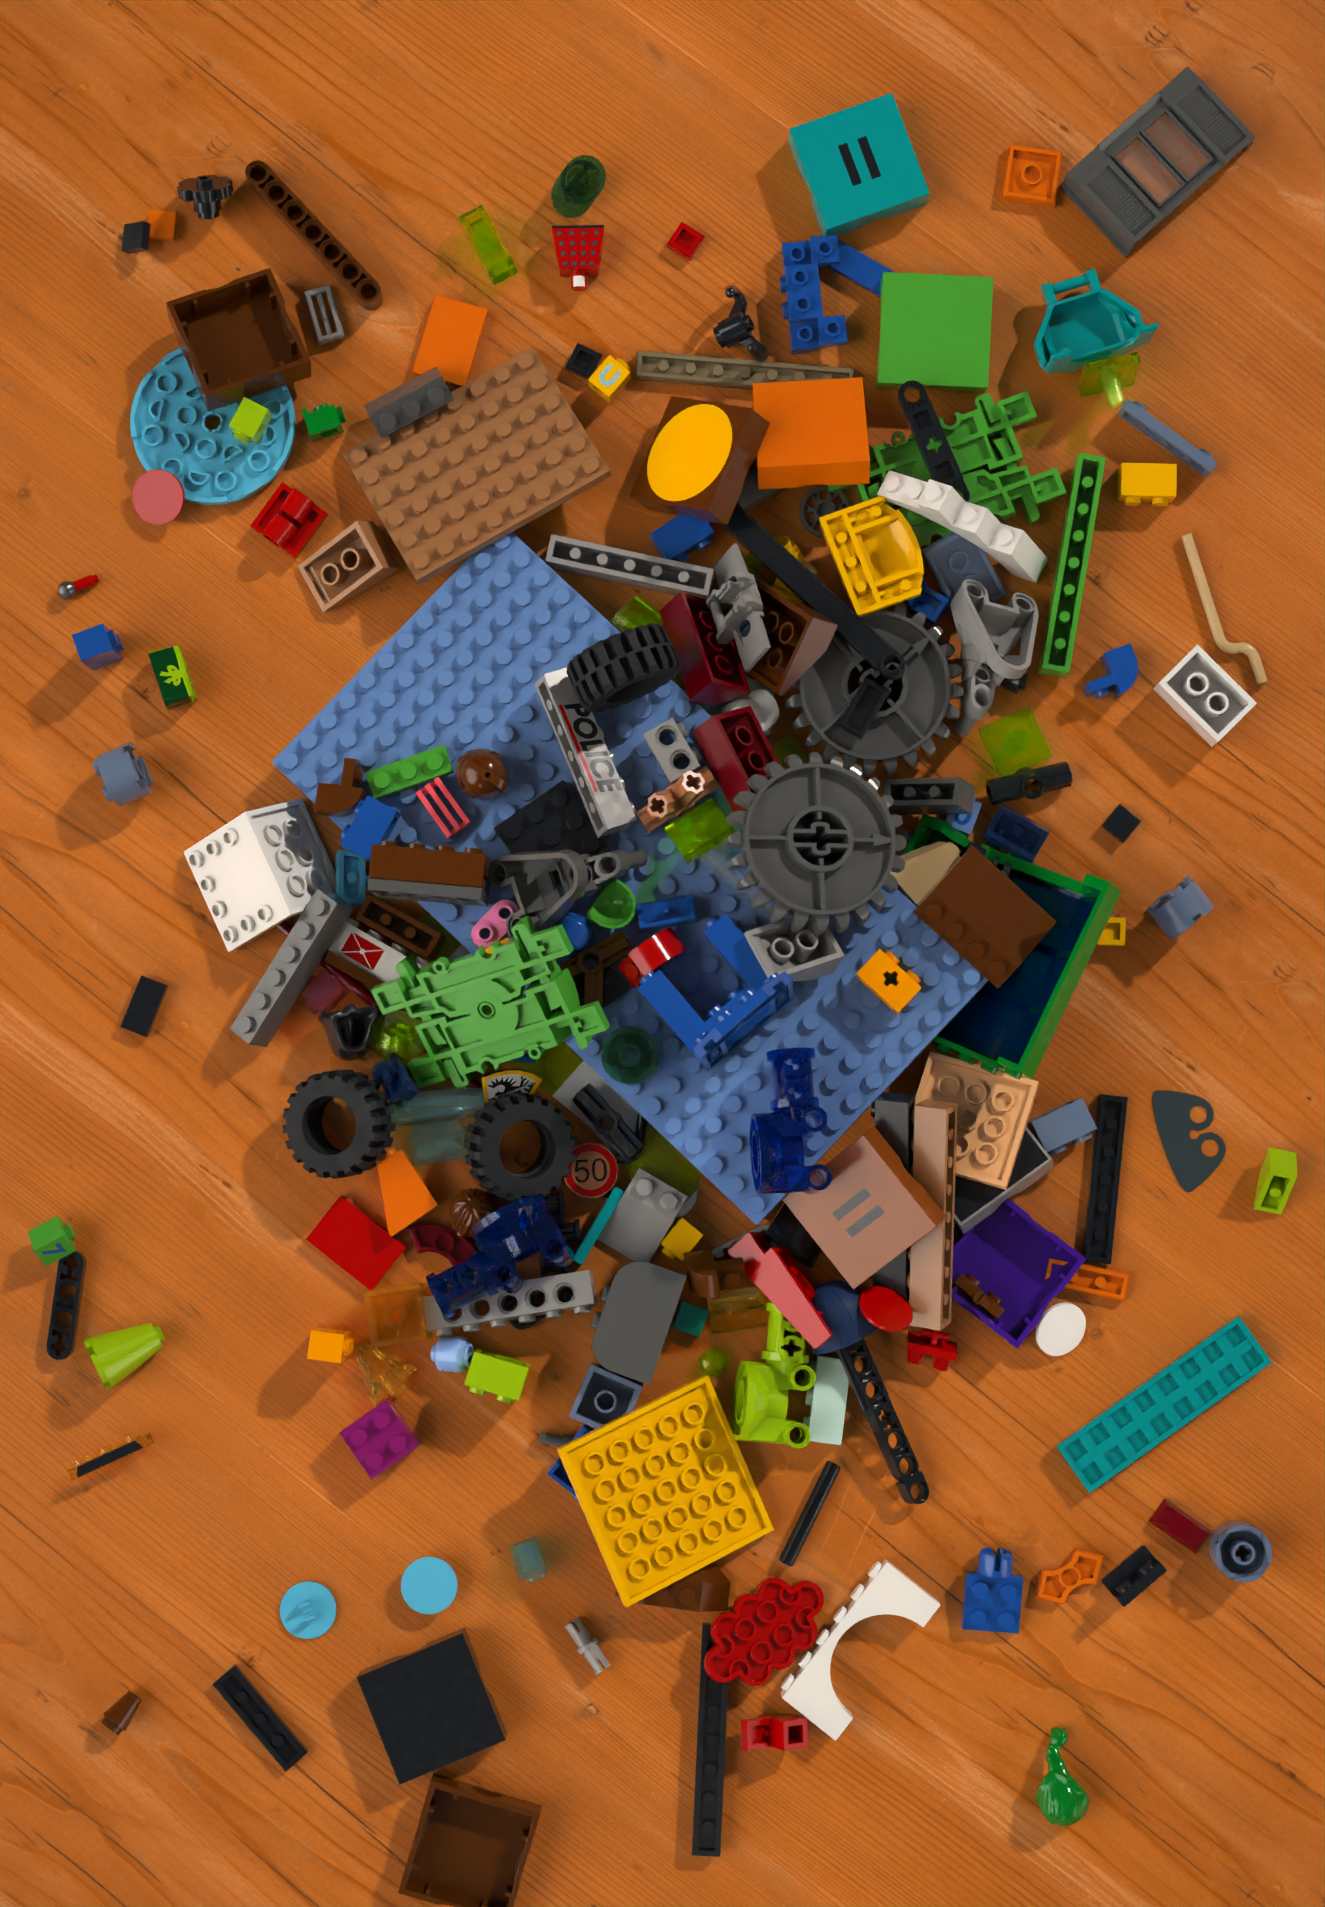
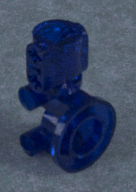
[750,1048,832,1195]
[426,1195,574,1319]

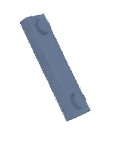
[1117,399,1217,478]

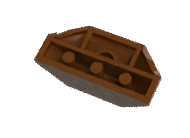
[615,1562,731,1612]

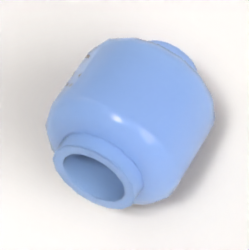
[430,1335,474,1373]

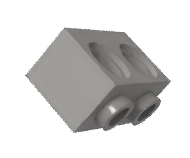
[643,718,703,785]

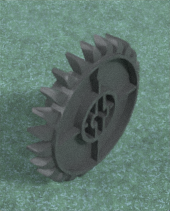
[785,602,964,778]
[723,752,907,936]

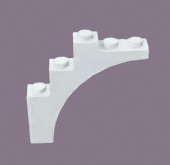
[877,470,1048,583]

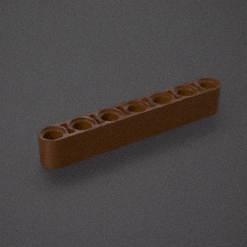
[245,160,383,311]

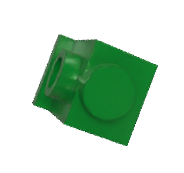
[301,404,346,442]

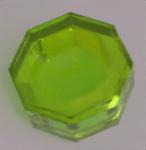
[699,1348,727,1376]

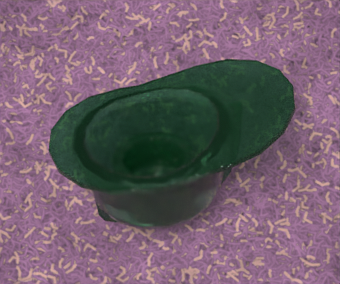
[551,155,606,218]

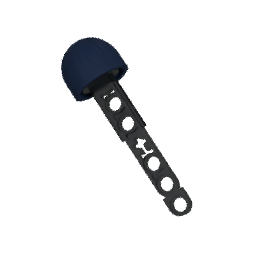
[810,1280,929,1504]

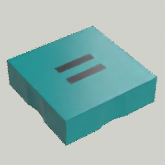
[788,93,930,236]

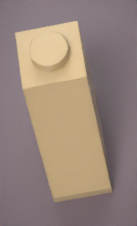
[890,841,961,906]

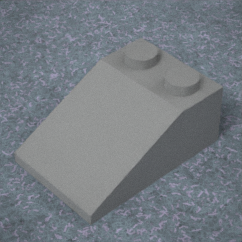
[744,916,845,981]
[598,1167,688,1263]

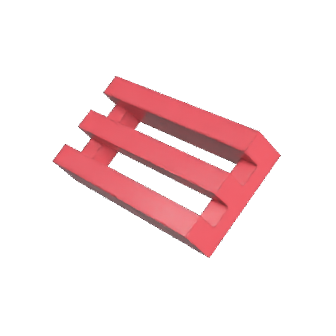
[416,777,471,839]

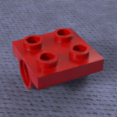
[250,482,328,559]

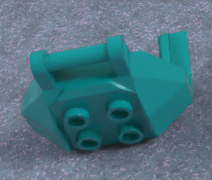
[1033,268,1159,373]

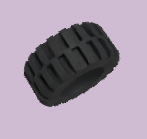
[567,624,681,712]
[282,1069,396,1179]
[464,1092,577,1202]

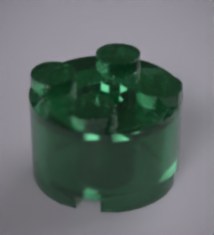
[601,1027,660,1086]

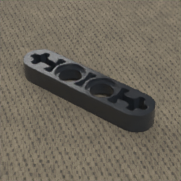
[47,1251,86,1360]

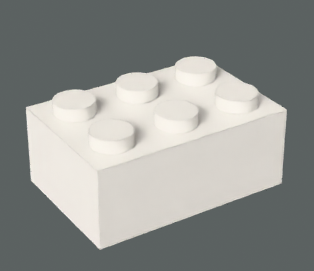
[1153,644,1257,747]

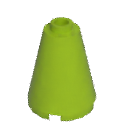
[83,1322,165,1391]

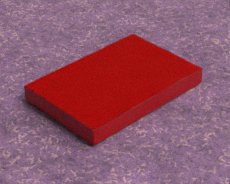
[306,1195,407,1291]

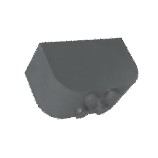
[591,1261,687,1385]

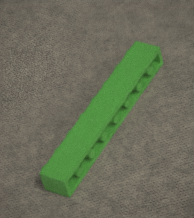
[1037,453,1106,679]

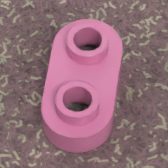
[471,900,519,949]

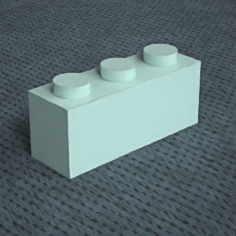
[803,1354,849,1445]

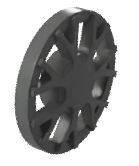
[799,486,850,538]

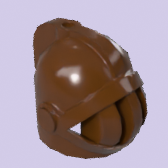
[456,749,510,801]

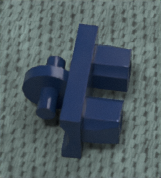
[372,1053,419,1103]

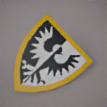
[481,1069,543,1109]

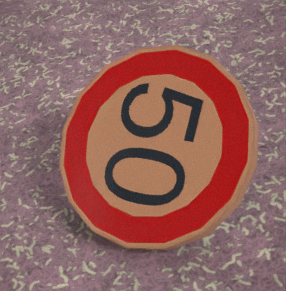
[564,1143,618,1198]

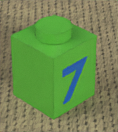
[28,1216,77,1266]

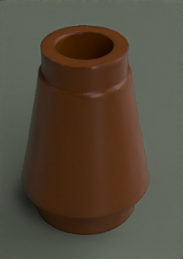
[101,1690,142,1735]

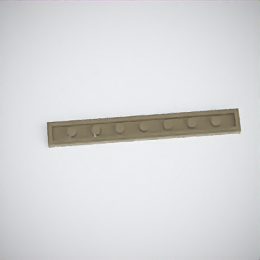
[635,350,855,390]

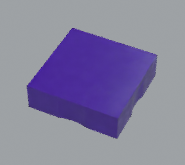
[952,1198,1086,1348]

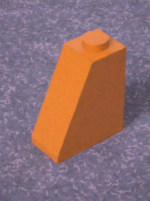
[377,1148,440,1237]

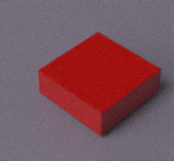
[667,222,705,261]

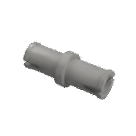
[564,1617,611,1675]

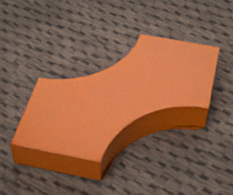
[1035,1548,1104,1604]

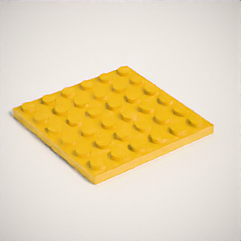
[557,1375,774,1607]

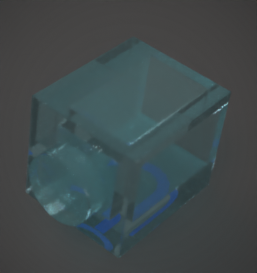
[510,1536,548,1583]

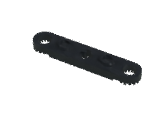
[898,380,970,502]

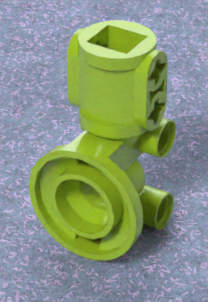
[732,1302,816,1449]

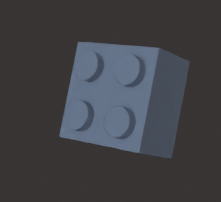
[1026,1098,1097,1155]
[568,1362,643,1429]

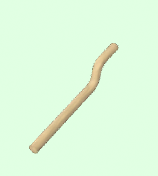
[1181,533,1268,685]

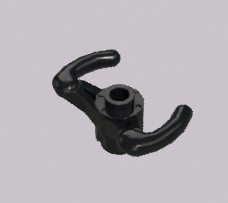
[713,285,768,362]

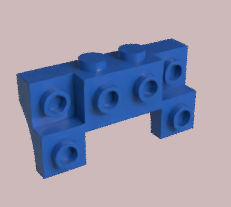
[779,235,848,355]

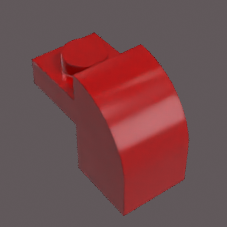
[618,927,687,989]
[741,1714,808,1751]

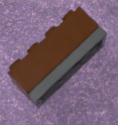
[367,841,491,907]

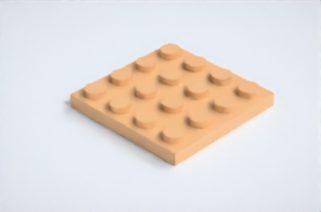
[915,1052,1039,1190]

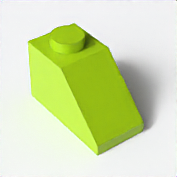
[1254,1147,1297,1215]

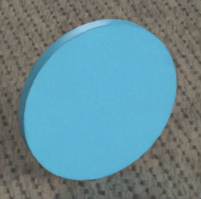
[401,1556,458,1614]
[280,1581,337,1639]

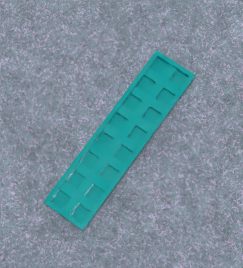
[1055,1316,1272,1493]

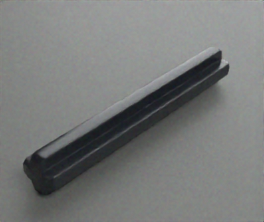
[780,1461,840,1566]

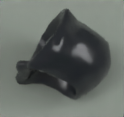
[318,1004,379,1061]

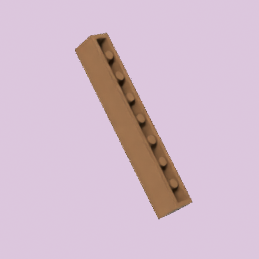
[907,1099,958,1331]

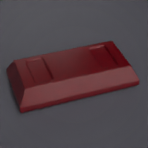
[1149,1498,1211,1554]

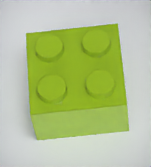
[464,1348,531,1404]

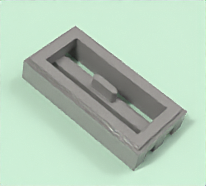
[304,285,345,346]

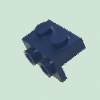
[983,803,1050,863]

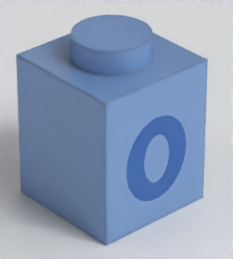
[945,796,982,838]

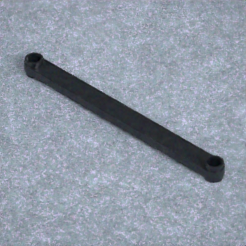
[719,503,905,681]

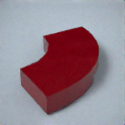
[408,1223,481,1269]

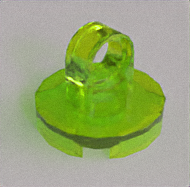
[372,1008,425,1064]

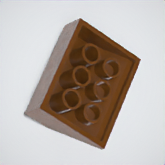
[733,577,838,696]
[914,845,1057,988]

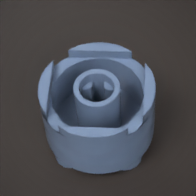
[92,742,153,806]
[1146,876,1214,940]
[1209,1521,1272,1582]

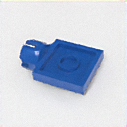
[961,1547,1023,1634]

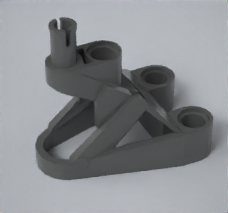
[488,849,648,938]

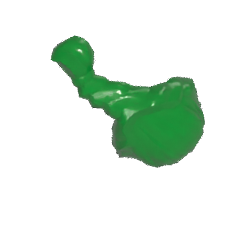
[1035,1727,1090,1826]

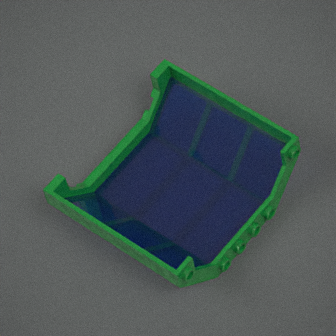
[904,813,1122,1080]

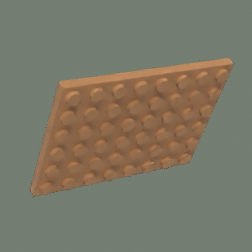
[342,347,612,585]

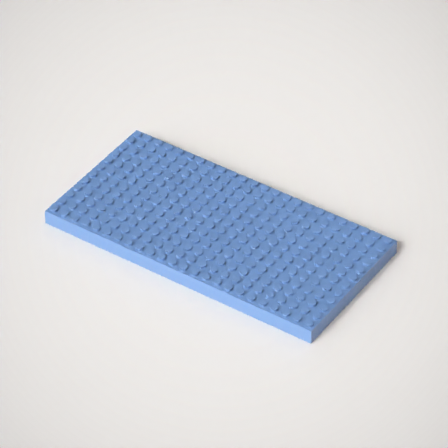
[271,532,989,1226]

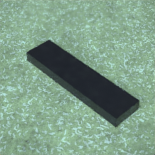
[212,1664,308,1772]

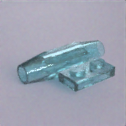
[386,1087,485,1166]

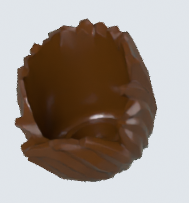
[448,1188,500,1239]

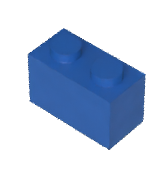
[650,514,714,562]
[72,624,124,670]
[340,795,401,862]

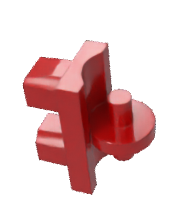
[906,1328,958,1371]

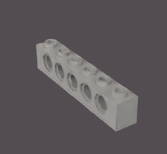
[423,1270,598,1337]

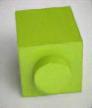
[229,397,272,445]

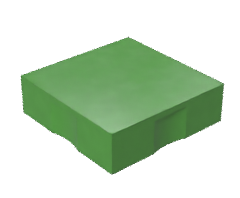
[876,272,993,393]

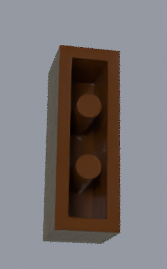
[355,894,445,962]

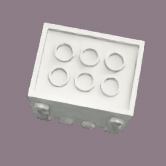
[184,798,336,952]

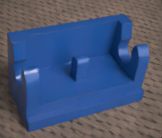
[636,894,697,932]

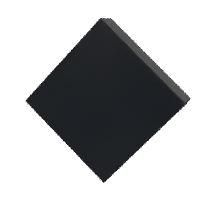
[122,221,151,254]
[566,343,602,380]
[1101,804,1141,843]

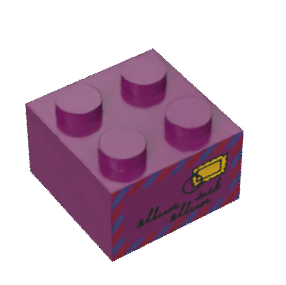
[340,1397,421,1480]

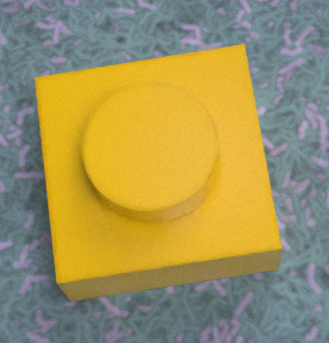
[1097,917,1126,946]

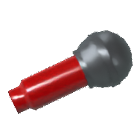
[57,574,99,600]

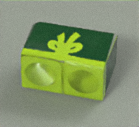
[148,645,198,710]

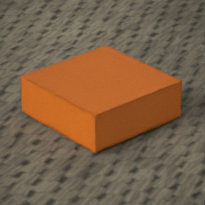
[147,209,177,241]

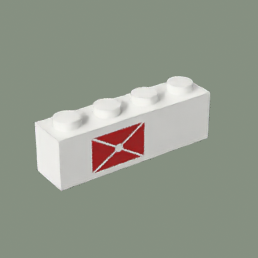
[328,917,430,983]

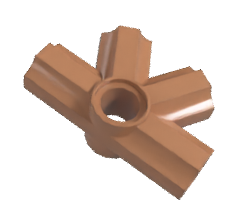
[636,766,720,834]

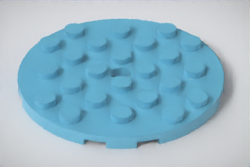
[130,347,296,505]

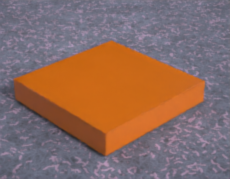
[1000,144,1063,208]

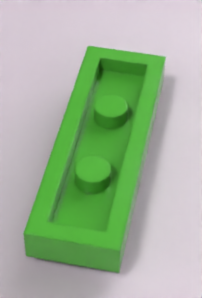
[365,745,454,800]

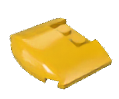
[819,496,924,617]

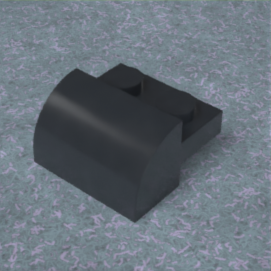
[765,1188,823,1269]

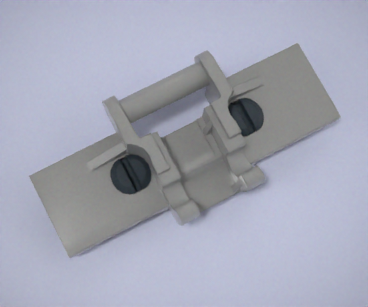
[706,543,771,672]

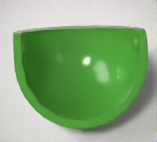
[587,879,636,929]

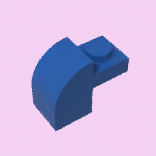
[902,578,951,626]
[1083,643,1138,699]

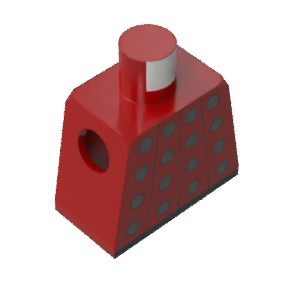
[552,225,605,291]

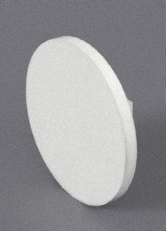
[1035,1302,1086,1356]

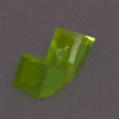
[458,205,518,285]

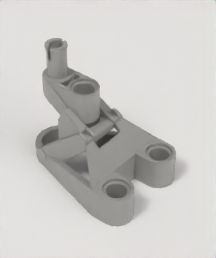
[950,579,1039,736]

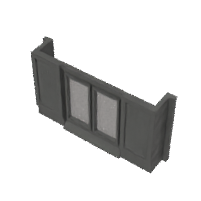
[1059,66,1255,258]

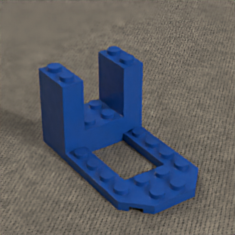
[638,914,794,1072]

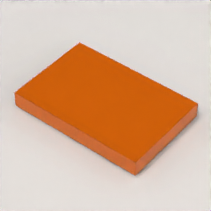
[412,295,488,387]

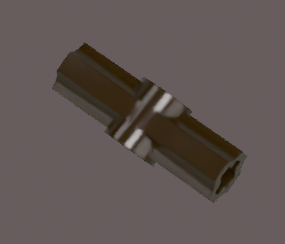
[559,931,633,1005]

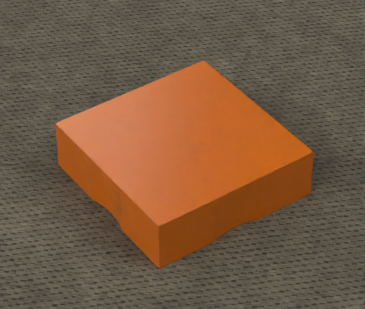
[752,377,870,490]

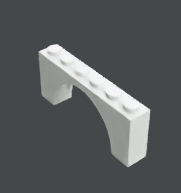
[780,1559,940,1741]

